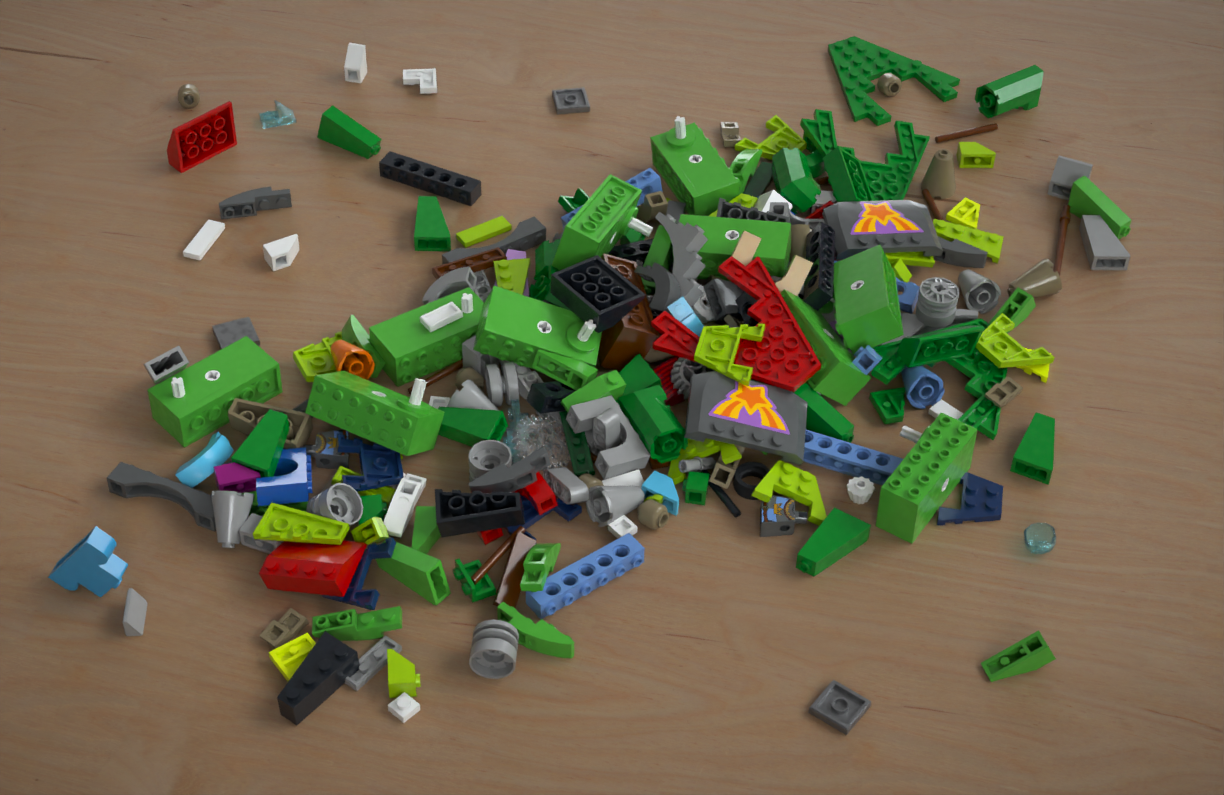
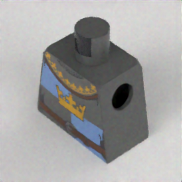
[303,429,350,470]
[760,495,807,537]

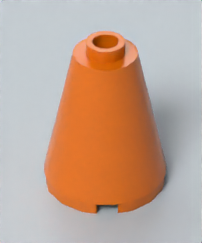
[330,340,375,380]

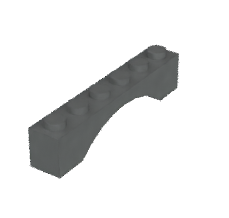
[442,217,546,265]
[107,462,216,532]

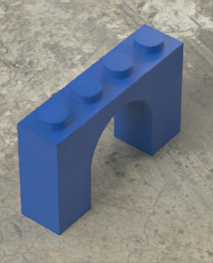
[256,447,313,506]

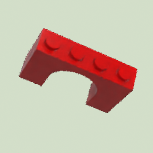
[477,472,558,545]

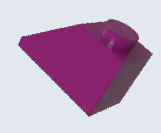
[214,462,261,493]

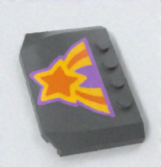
[822,200,943,260]
[684,371,808,465]

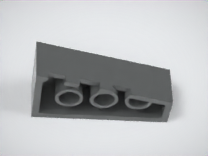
[716,198,790,223]

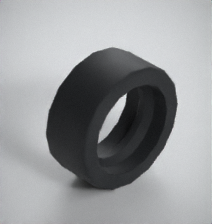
[733,462,770,500]

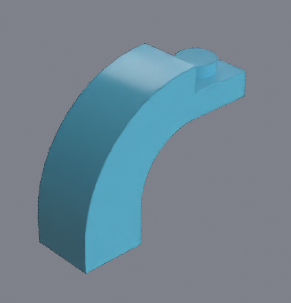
[667,296,704,337]
[175,431,234,488]

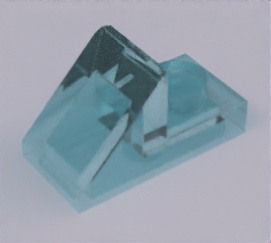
[259,100,296,129]

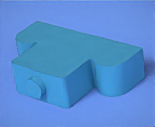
[48,526,128,597]

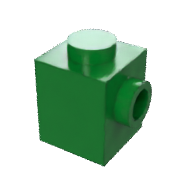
[682,471,709,506]

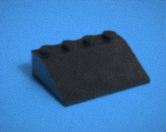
[550,255,646,333]

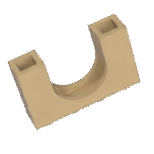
[731,230,813,296]

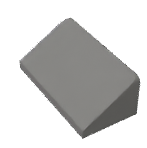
[123,588,148,636]

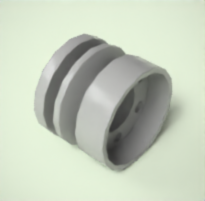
[916,277,959,327]
[468,440,512,482]
[306,483,363,526]
[469,619,519,679]

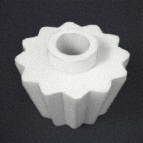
[846,476,875,505]

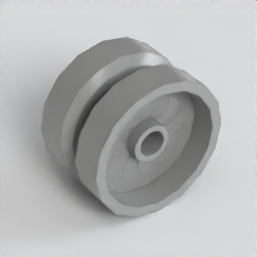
[485,361,519,407]

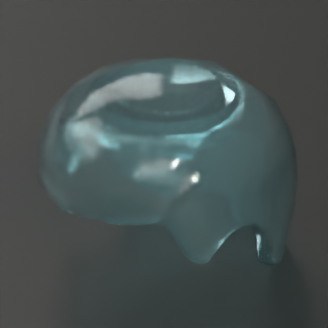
[1024,523,1056,554]

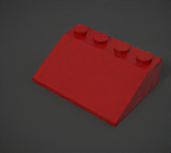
[167,101,237,173]
[259,541,367,597]

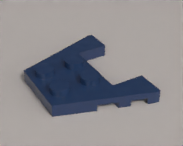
[336,434,404,492]
[937,472,1003,525]
[505,495,582,540]
[322,537,396,610]

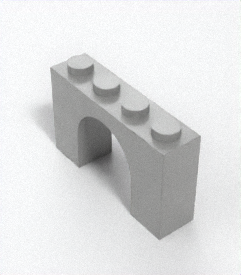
[566,395,651,479]

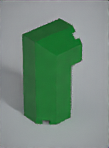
[975,65,1044,119]
[771,148,821,214]
[529,239,562,308]
[618,385,688,463]

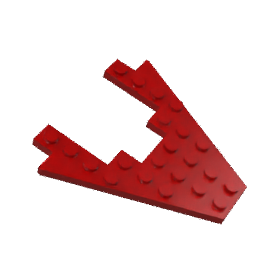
[651,256,821,392]

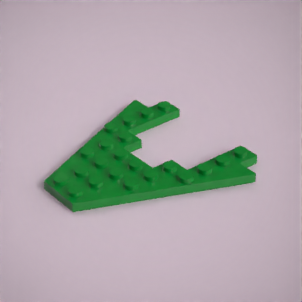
[828,36,960,126]
[800,109,930,201]
[871,318,1008,440]

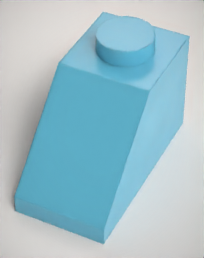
[641,470,679,516]

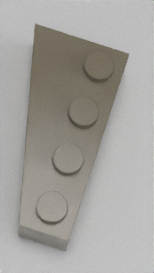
[228,398,313,449]

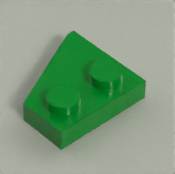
[869,387,905,424]

